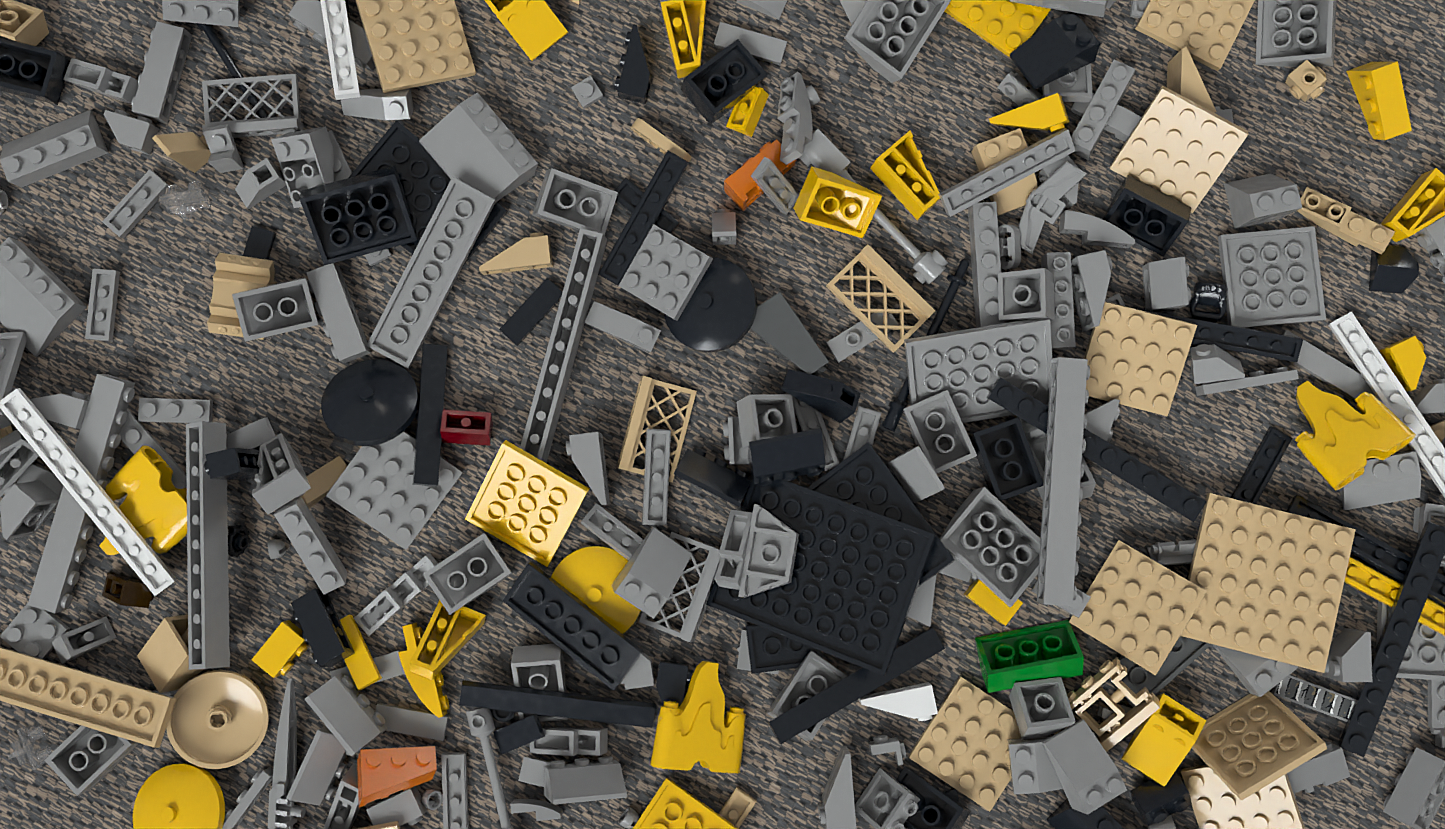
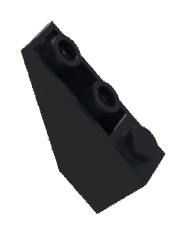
[614,24,651,104]
[781,369,861,423]
[656,660,693,708]

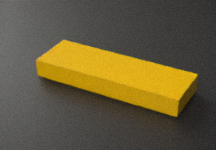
[340,614,382,690]

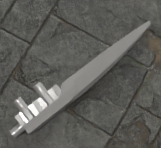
[268,678,306,829]

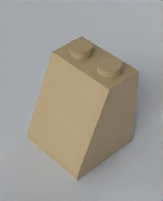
[137,615,204,693]

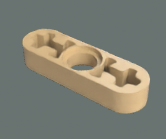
[630,118,692,162]

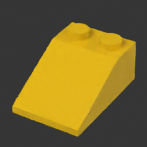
[793,166,882,238]

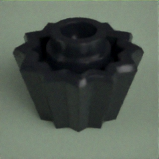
[228,525,250,558]

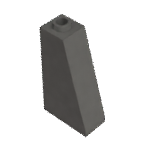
[750,292,829,376]

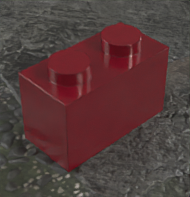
[440,410,493,446]

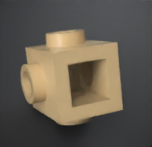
[1285,60,1327,102]

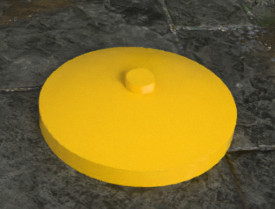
[551,546,641,634]
[133,763,225,829]

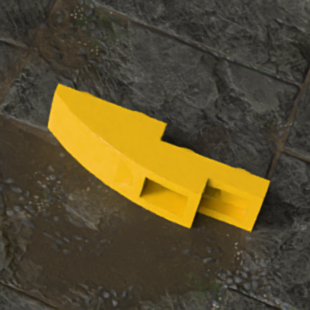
[398,622,449,718]

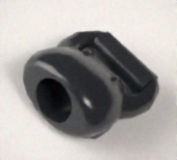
[1189,281,1228,322]

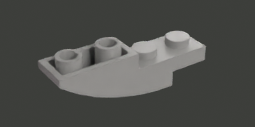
[777,72,813,165]

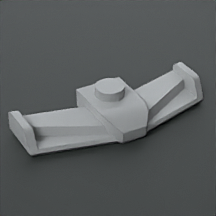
[1018,161,1087,255]

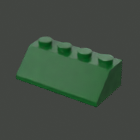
[975,620,1084,693]

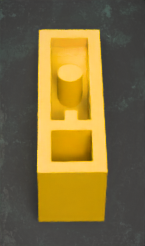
[989,93,1069,133]

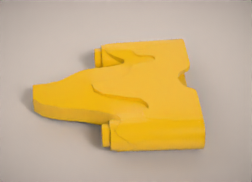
[1295,380,1416,490]
[99,446,187,555]
[650,661,746,773]

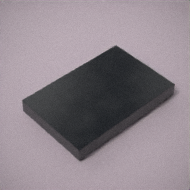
[745,624,822,674]

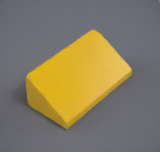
[726,87,769,137]

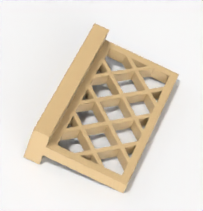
[826,244,935,353]
[616,376,697,483]

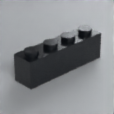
[204,447,260,481]

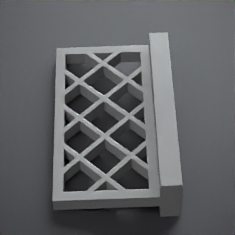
[202,74,304,138]
[639,532,721,642]

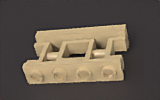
[1053,657,1160,752]

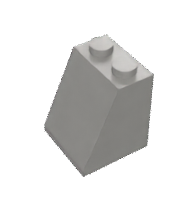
[1224,173,1302,229]

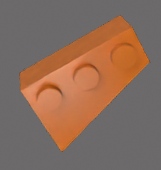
[724,139,796,211]
[357,746,437,808]

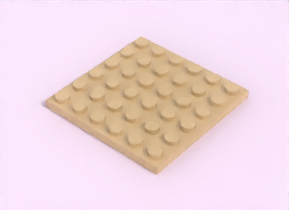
[1180,493,1356,673]

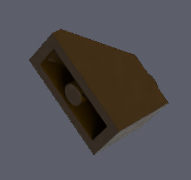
[102,572,154,608]

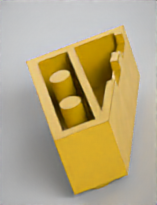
[660,0,707,79]
[1346,61,1412,140]
[870,130,940,220]
[1380,168,1445,242]
[409,600,486,680]

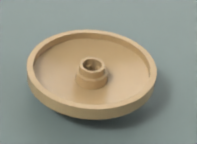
[166,670,269,769]

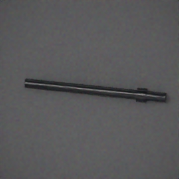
[196,23,268,118]

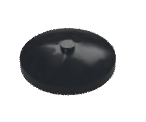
[664,258,757,353]
[321,359,419,446]

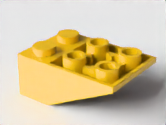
[485,0,569,61]
[1121,693,1207,786]

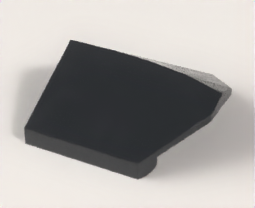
[1369,246,1419,294]

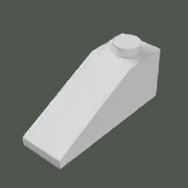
[859,682,938,721]

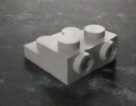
[855,768,920,829]

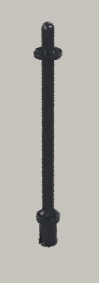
[881,259,970,432]

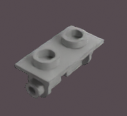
[997,71,1043,107]
[1147,539,1196,566]

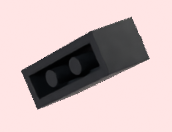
[291,588,355,668]

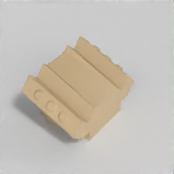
[207,253,277,340]

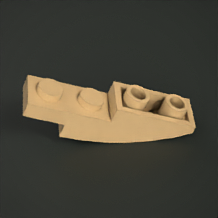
[1297,187,1395,254]

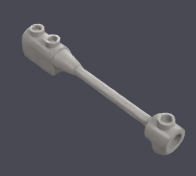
[799,129,948,284]
[466,707,514,829]

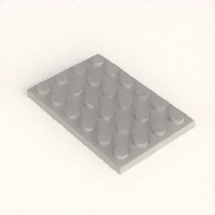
[904,318,1052,423]

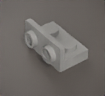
[723,416,749,465]

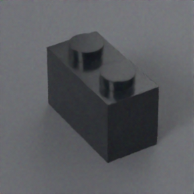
[1130,772,1192,826]

